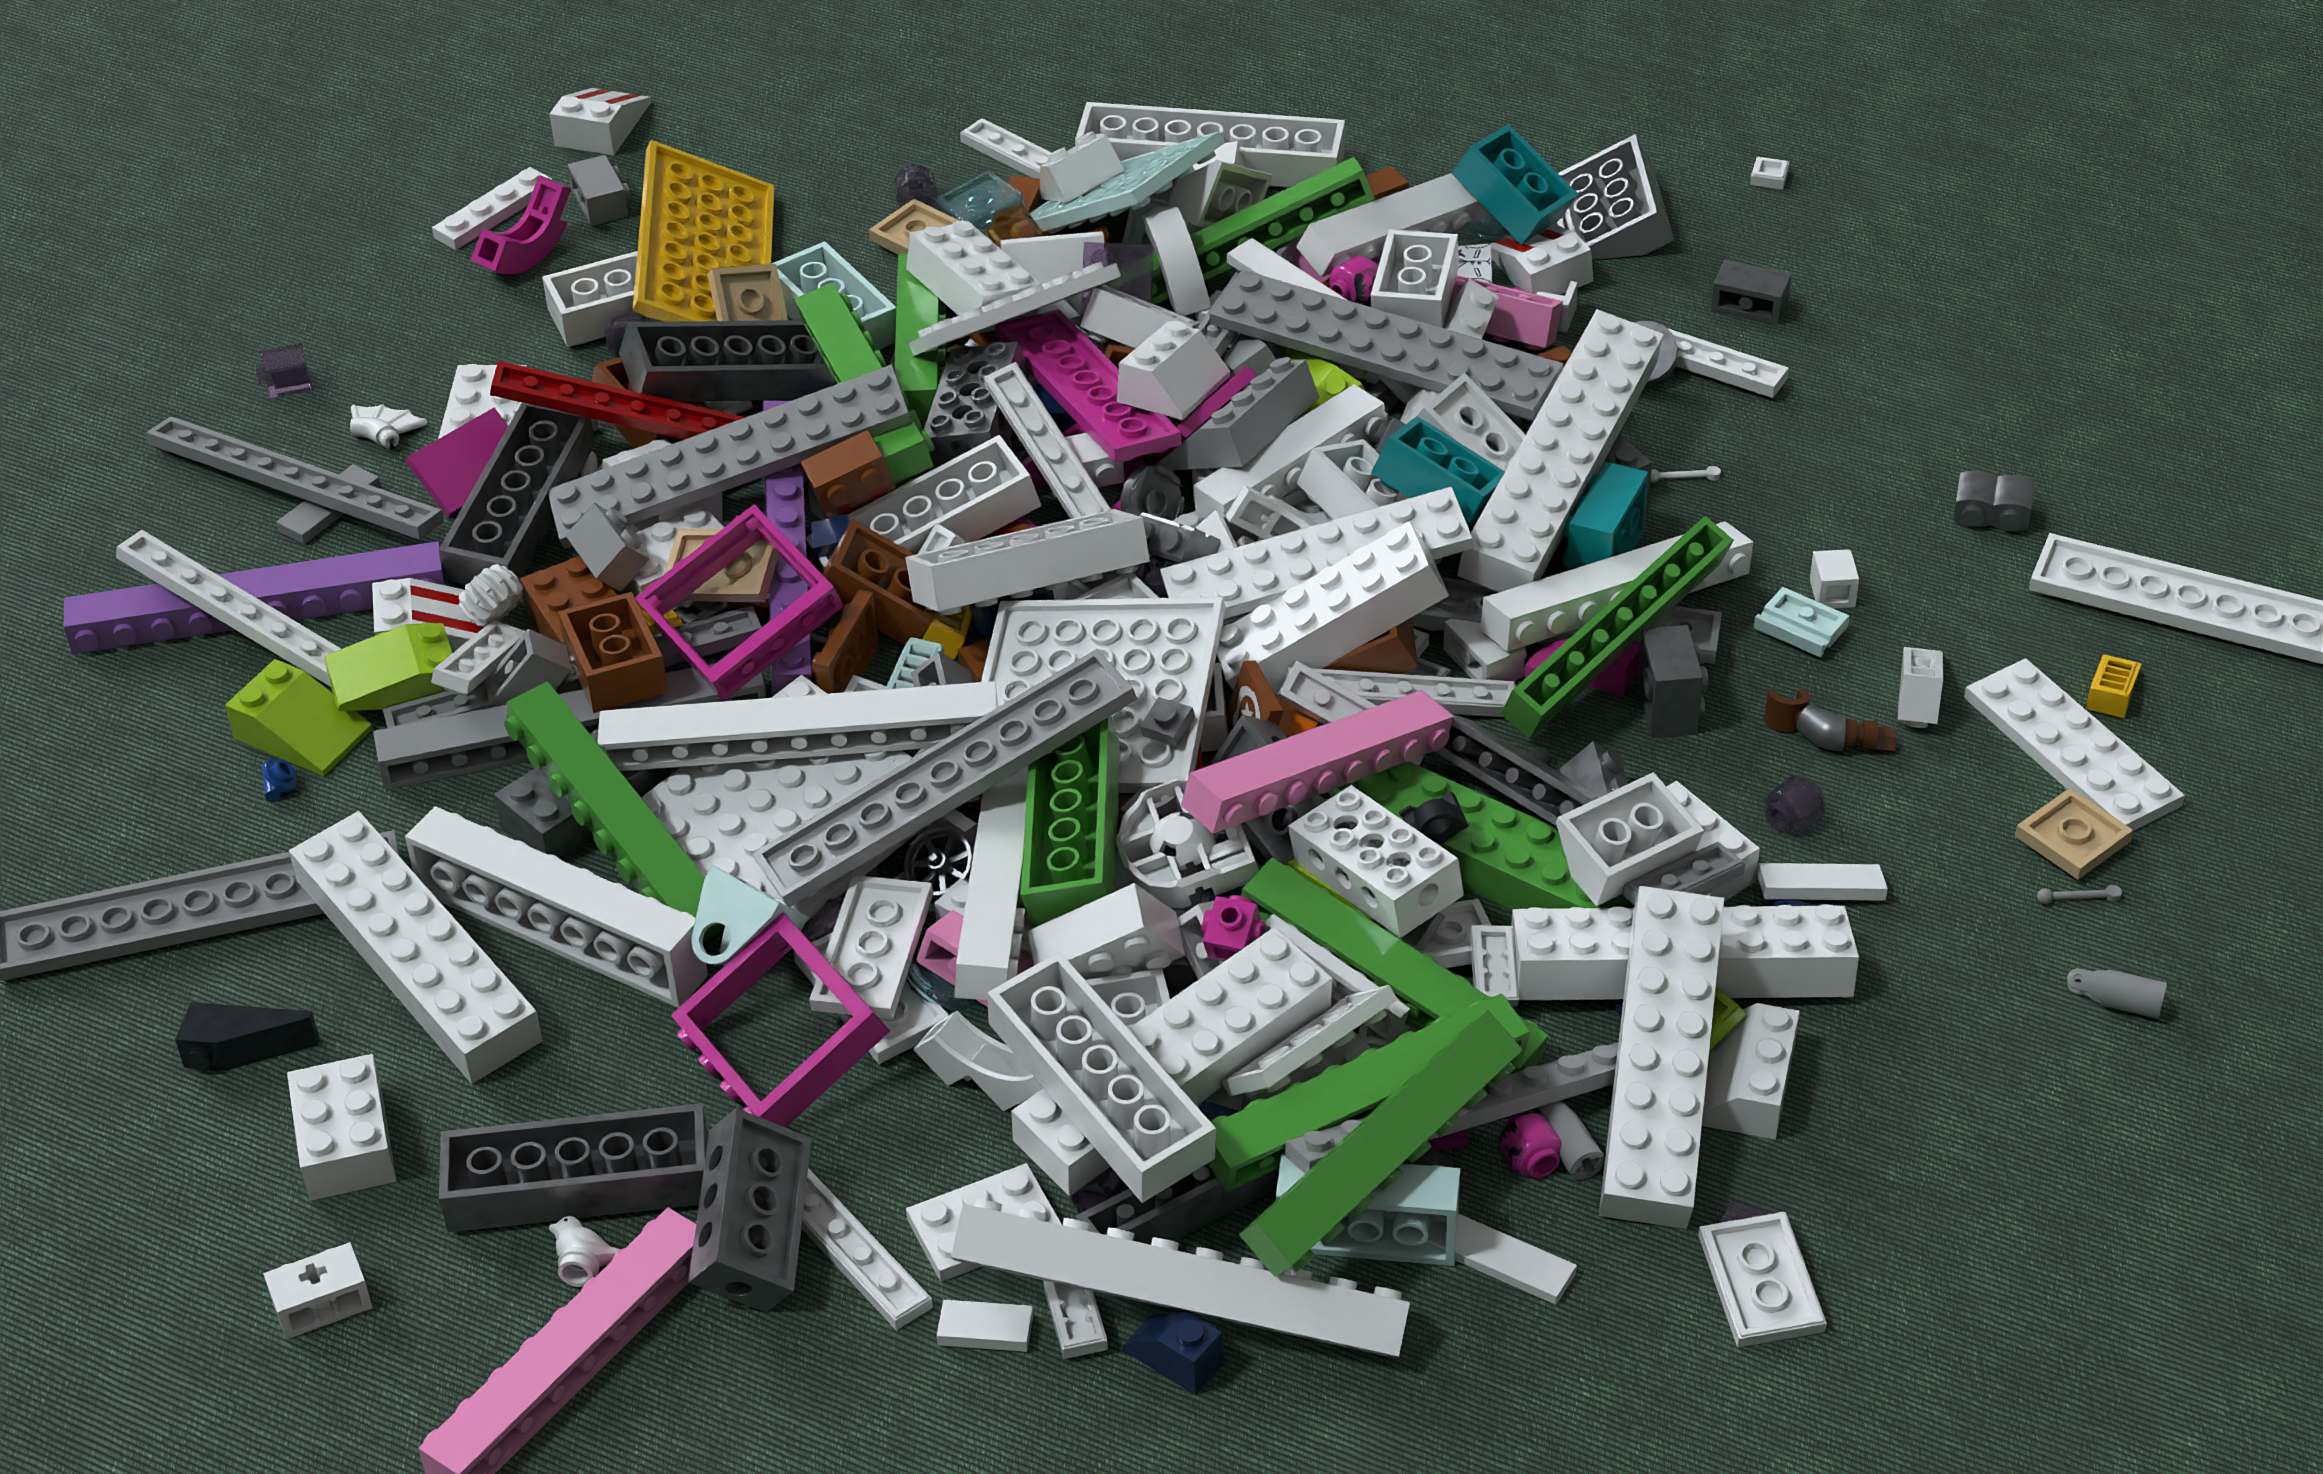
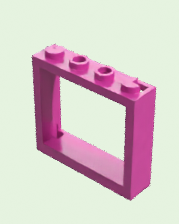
[635,504,844,702]
[671,913,891,1128]

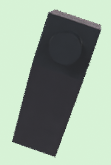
[175,1002,320,1071]

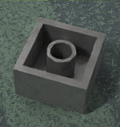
[1637,625,1708,738]

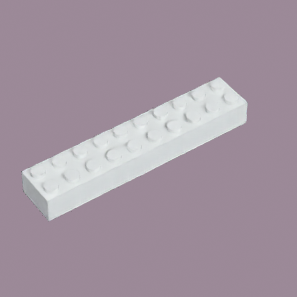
[1457,309,1664,592]

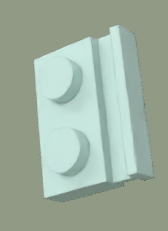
[1754,587,1849,657]

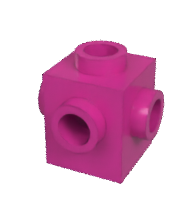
[1201,895,1266,962]

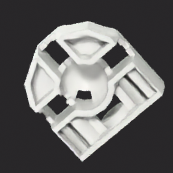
[1116,775,1259,909]

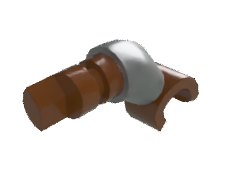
[1763,688,1896,751]

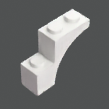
[913,1011,1043,1111]

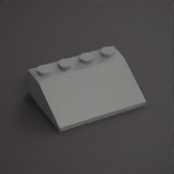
[1557,134,1674,260]
[1155,357,1319,470]

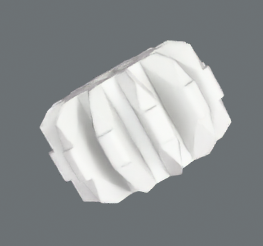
[459,564,523,627]

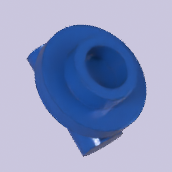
[262,758,297,802]

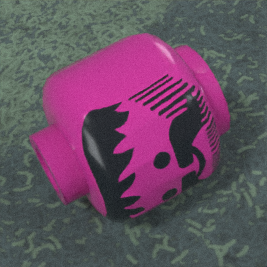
[1330,256,1378,304]
[1498,1113,1561,1178]

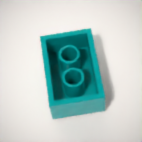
[1451,124,1579,245]
[1371,416,1505,528]
[1562,462,1649,571]

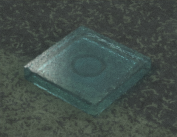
[934,170,1024,229]

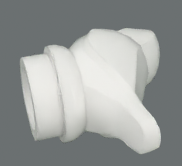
[549,1216,621,1287]

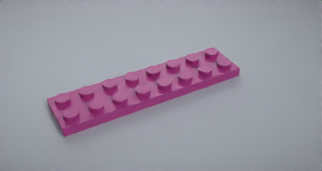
[995,309,1182,462]

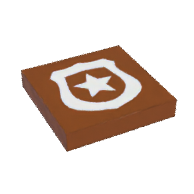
[1226,660,1284,732]

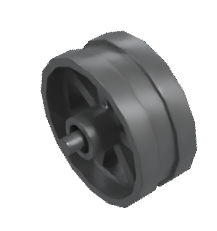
[904,827,974,904]

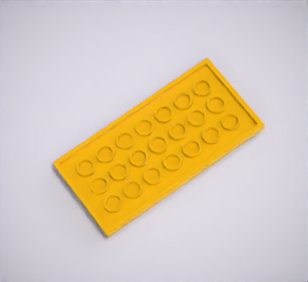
[633,140,774,322]

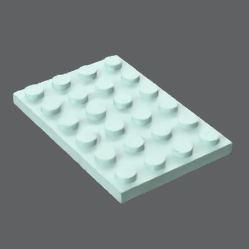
[1008,131,1225,239]

